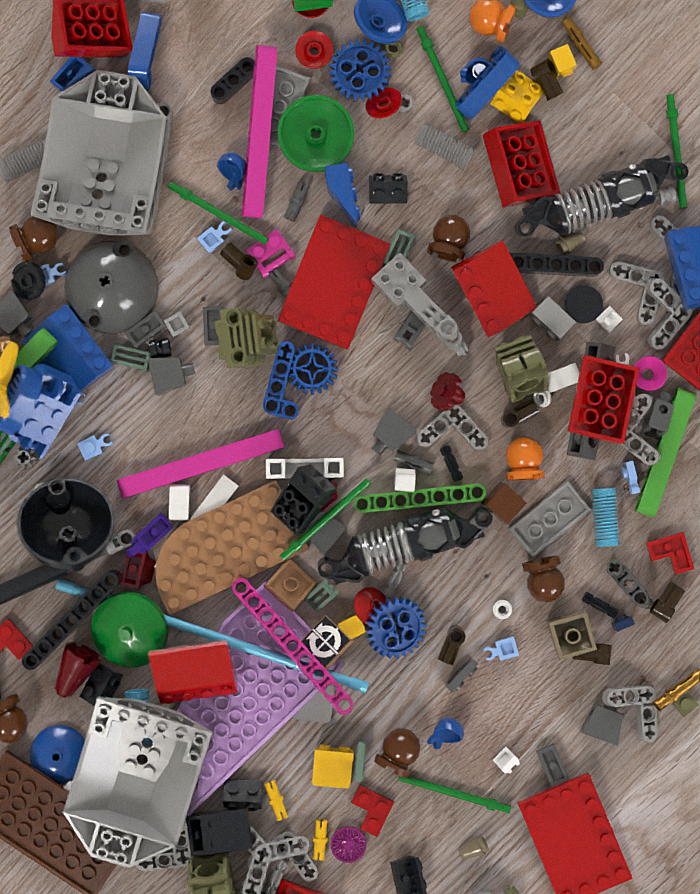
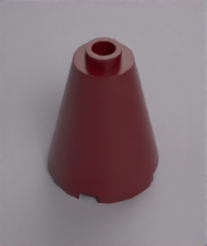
[55,642,101,698]

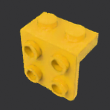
[490,70,544,124]
[312,744,354,789]

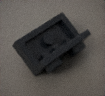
[369,173,408,204]
[79,663,123,707]
[223,779,263,811]
[390,855,427,894]

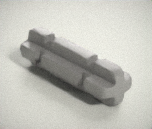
[383,563,407,598]
[265,859,288,894]

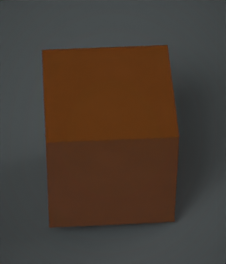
[481,482,527,525]

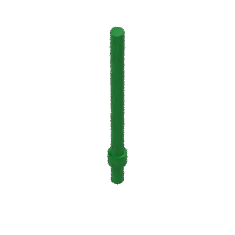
[416,26,469,133]
[666,94,687,209]
[168,181,269,245]
[279,478,371,561]
[398,776,511,813]

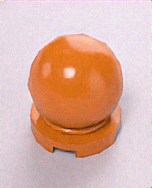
[469,0,517,43]
[506,436,545,481]

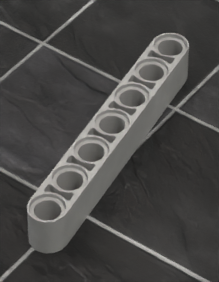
[143,102,174,235]

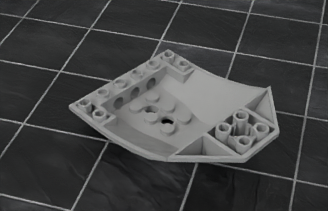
[30,70,166,236]
[63,697,212,868]

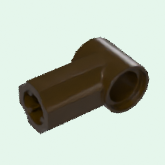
[530,59,563,101]
[220,242,258,280]
[501,398,540,428]
[649,582,685,623]
[437,625,466,665]
[572,643,612,665]

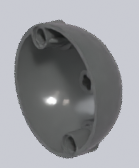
[64,241,159,334]

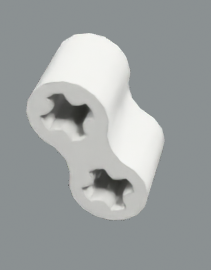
[547,363,580,393]
[395,468,416,492]
[169,484,191,521]

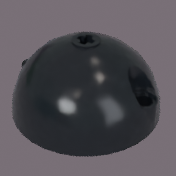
[17,478,115,572]

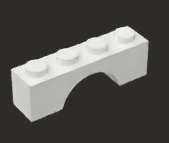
[266,458,344,479]

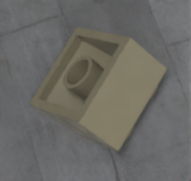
[546,610,597,660]

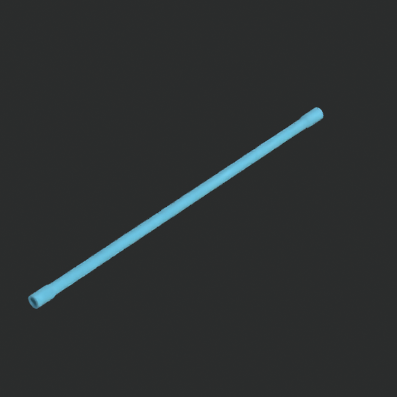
[56,578,369,694]

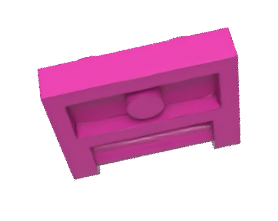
[246,229,296,278]

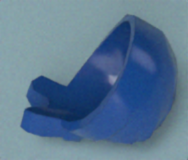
[460,57,490,85]
[217,152,246,191]
[427,718,464,749]

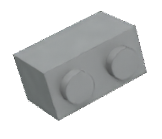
[530,296,576,340]

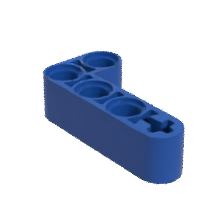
[128,12,162,91]
[455,46,520,120]
[263,341,299,420]

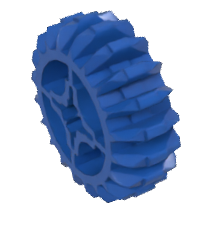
[288,343,338,395]

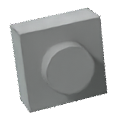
[164,311,190,338]

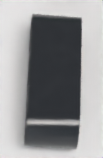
[210,57,255,105]

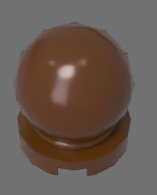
[427,215,471,262]
[9,216,58,262]
[522,555,565,602]
[0,693,28,743]
[374,728,420,778]

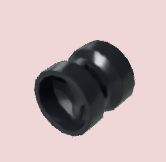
[149,337,171,358]

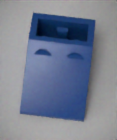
[50,57,96,93]
[324,163,360,227]

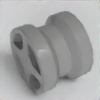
[657,184,676,206]

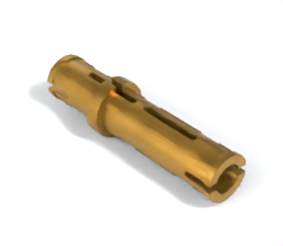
[561,16,603,70]
[653,668,700,712]

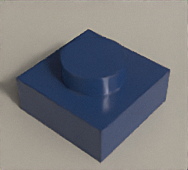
[611,614,635,632]

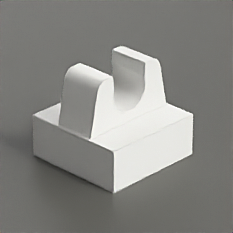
[595,306,623,333]
[493,747,520,774]

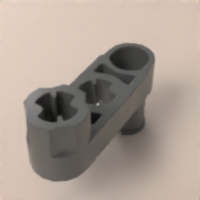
[606,560,654,609]

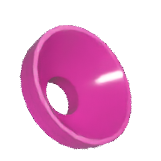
[634,356,667,391]

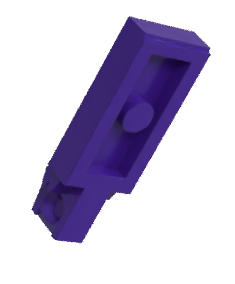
[125,513,173,558]

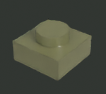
[507,0,529,21]
[672,691,699,717]

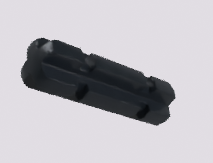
[440,445,463,482]
[582,592,619,618]

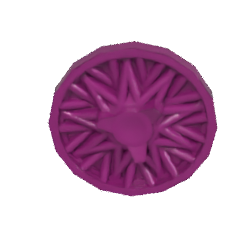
[331,826,366,863]

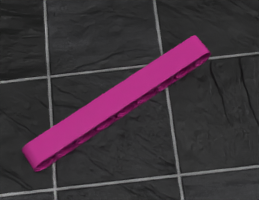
[242,44,277,218]
[116,429,285,499]
[232,578,353,715]

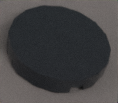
[11,262,46,300]
[565,286,603,324]

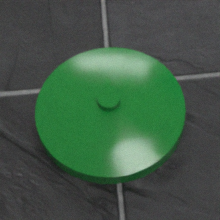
[278,95,354,173]
[91,592,168,668]

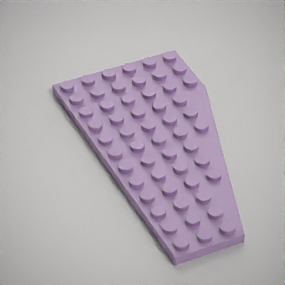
[177,581,345,816]

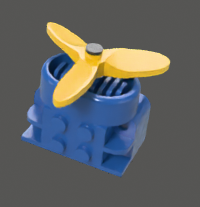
[0,341,81,459]

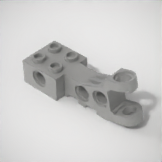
[371,253,463,350]

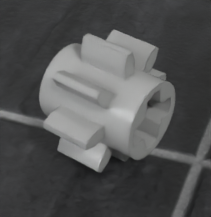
[12,448,38,470]

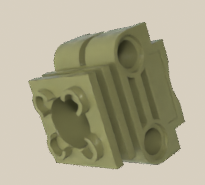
[215,308,279,369]
[495,335,548,403]
[188,852,236,894]

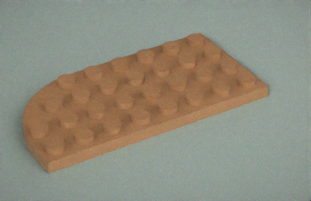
[156,480,309,616]

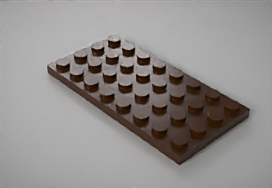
[0,750,117,894]

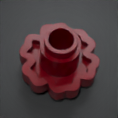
[430,372,465,411]

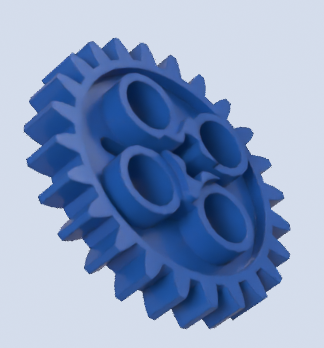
[329,39,391,102]
[365,596,427,659]

